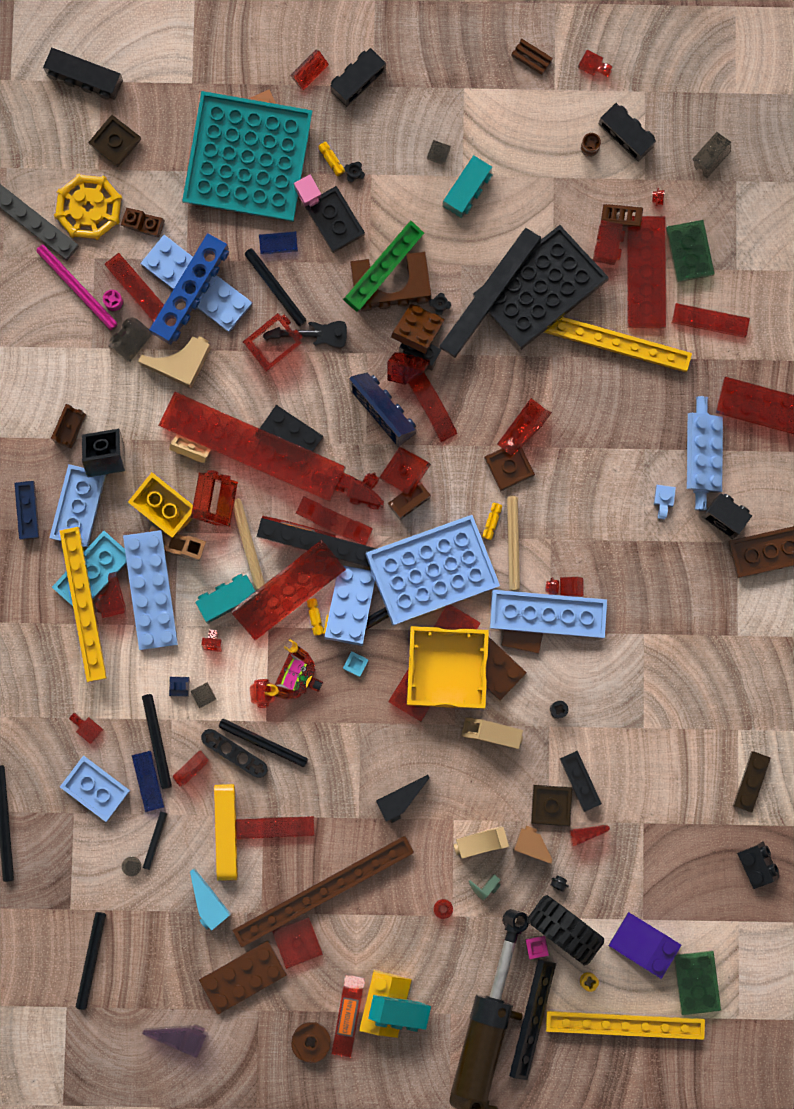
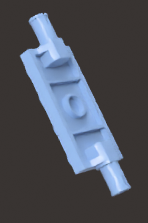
[687,396,723,511]

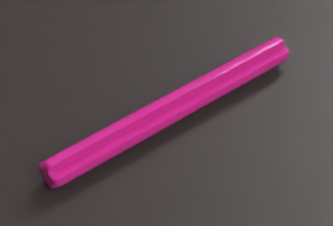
[36,244,118,330]

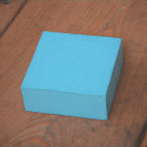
[343,651,369,677]

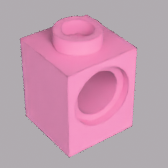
[294,174,321,207]

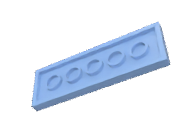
[140,235,252,333]
[123,530,178,650]
[489,590,607,638]

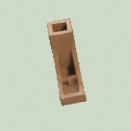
[149,525,206,561]

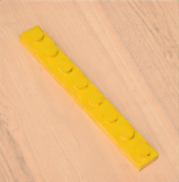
[543,317,692,373]
[59,527,107,682]
[546,1011,705,1040]

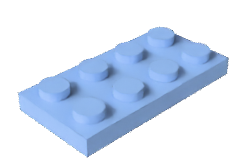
[49,464,106,548]
[324,565,375,646]

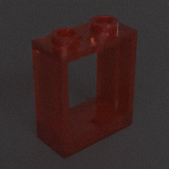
[243,313,303,372]
[191,470,238,527]

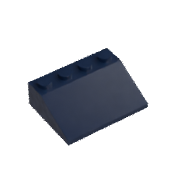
[349,372,416,448]

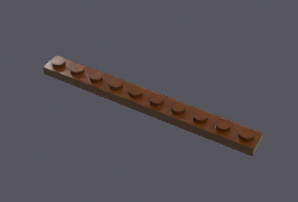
[232,836,414,948]

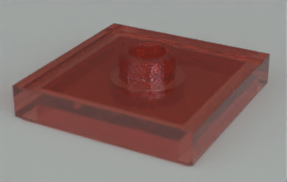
[379,447,431,496]
[272,917,323,969]

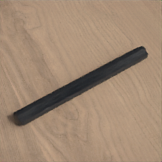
[0,765,14,882]

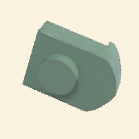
[469,874,501,901]

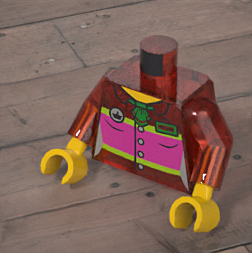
[265,639,323,700]

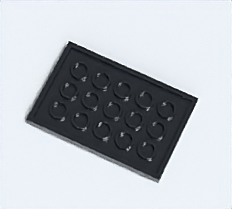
[473,225,609,350]

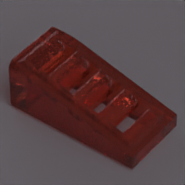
[569,825,610,846]

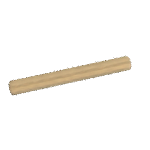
[507,496,520,591]
[231,498,266,591]

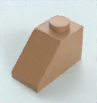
[513,826,552,864]

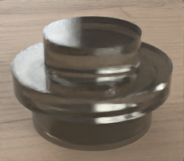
[122,857,142,876]

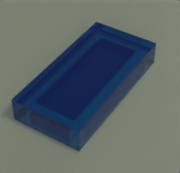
[259,231,298,254]

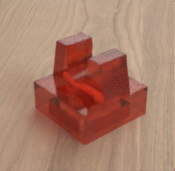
[201,630,223,652]

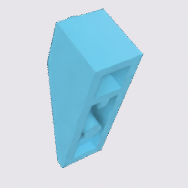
[190,868,231,930]

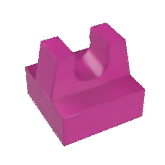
[525,936,549,959]

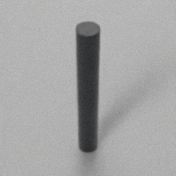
[142,811,168,870]

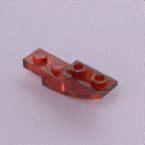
[311,469,384,510]

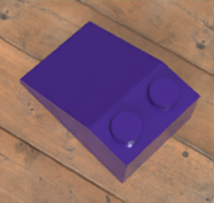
[608,912,682,979]

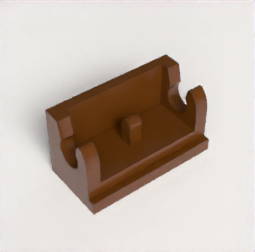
[51,404,87,449]
[388,481,431,520]

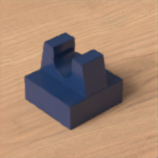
[169,677,190,697]

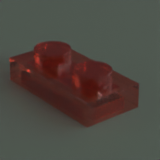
[290,49,329,90]

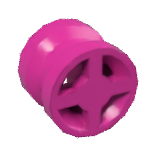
[103,290,123,311]

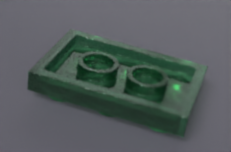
[666,220,715,282]
[674,950,721,1015]

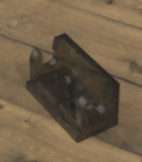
[693,132,731,178]

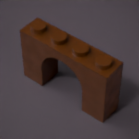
[350,251,431,312]

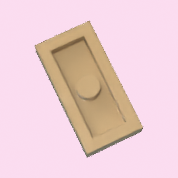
[169,434,212,464]

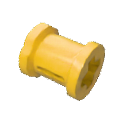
[580,972,599,992]

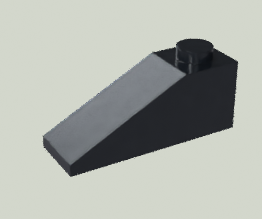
[376,775,430,823]

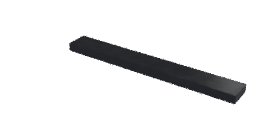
[439,227,541,358]

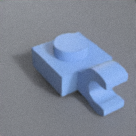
[654,485,676,519]

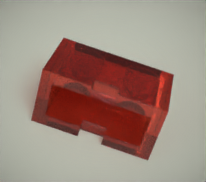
[593,220,626,265]

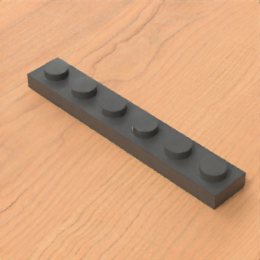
[0,184,79,261]

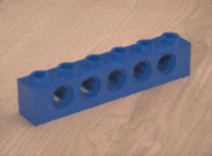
[149,233,229,345]

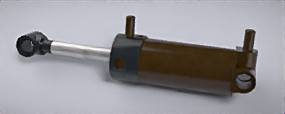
[449,909,529,1109]

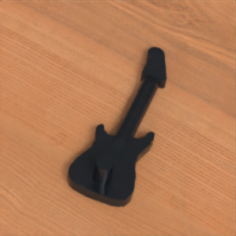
[263,321,347,348]

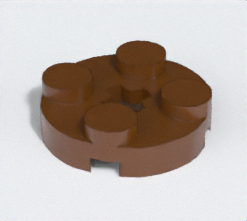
[291,1022,331,1063]

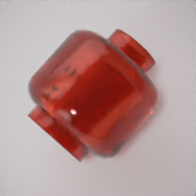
[249,679,275,708]

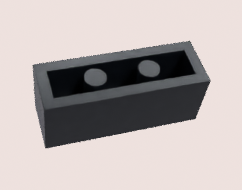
[330,48,386,107]
[598,103,656,162]

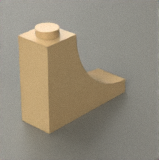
[138,336,211,389]
[453,826,509,858]

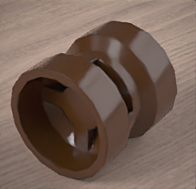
[581,133,601,157]

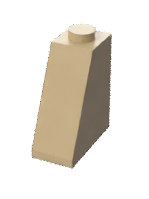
[461,717,523,749]

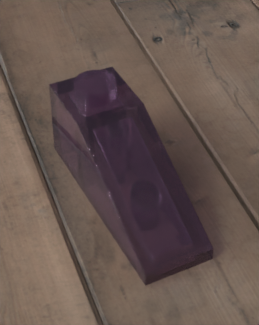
[142,1024,208,1058]

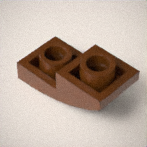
[121,207,165,238]

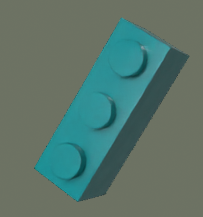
[443,155,493,218]
[195,574,258,624]
[368,995,431,1032]

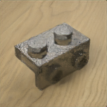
[108,317,152,362]

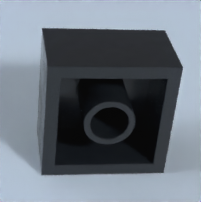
[82,428,125,477]
[702,493,752,539]

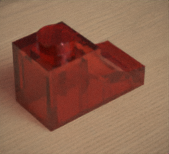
[95,572,126,618]

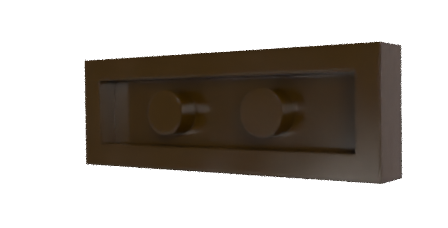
[733,751,771,813]

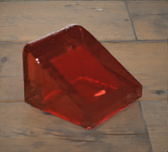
[560,576,584,597]

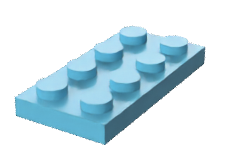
[52,531,127,606]

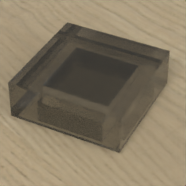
[190,682,217,708]

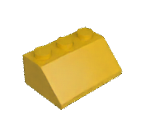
[128,472,199,538]
[359,970,412,1038]

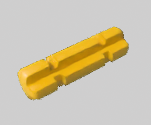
[318,142,345,176]
[482,503,502,540]
[307,598,324,636]

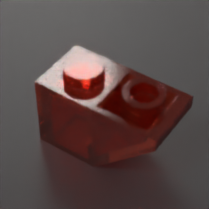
[387,352,430,385]

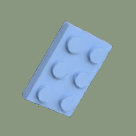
[60,756,131,822]

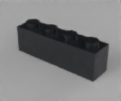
[43,47,123,100]

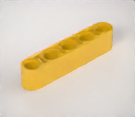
[214,784,238,881]

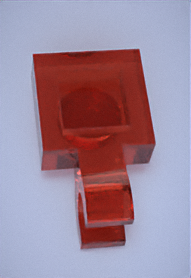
[578,50,613,77]
[69,713,104,744]

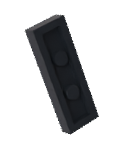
[559,750,602,812]

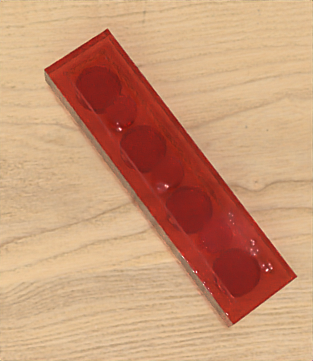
[104,252,164,322]
[671,303,750,338]
[236,816,315,839]

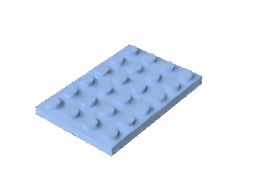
[365,515,500,626]

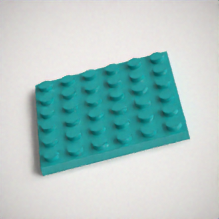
[182,91,313,222]

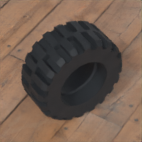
[527,895,604,966]

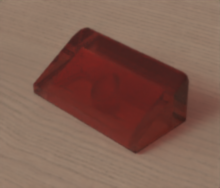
[173,750,210,787]

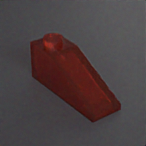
[497,398,552,456]

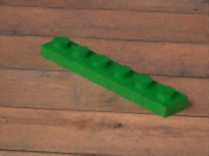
[343,220,424,312]

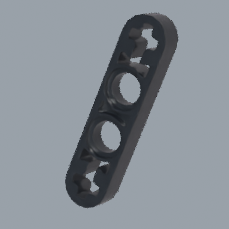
[201,729,268,778]

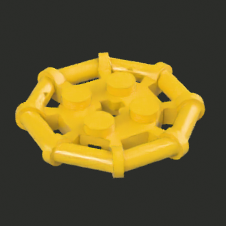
[54,174,123,240]

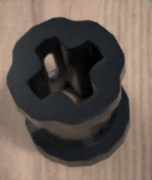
[550,701,568,719]

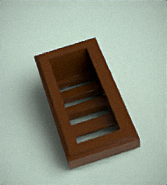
[601,204,643,227]

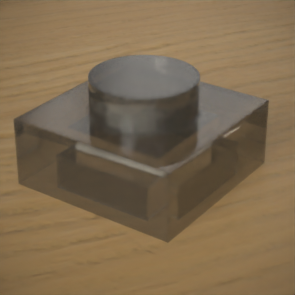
[427,140,451,165]

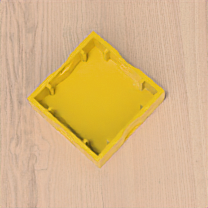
[407,626,489,709]

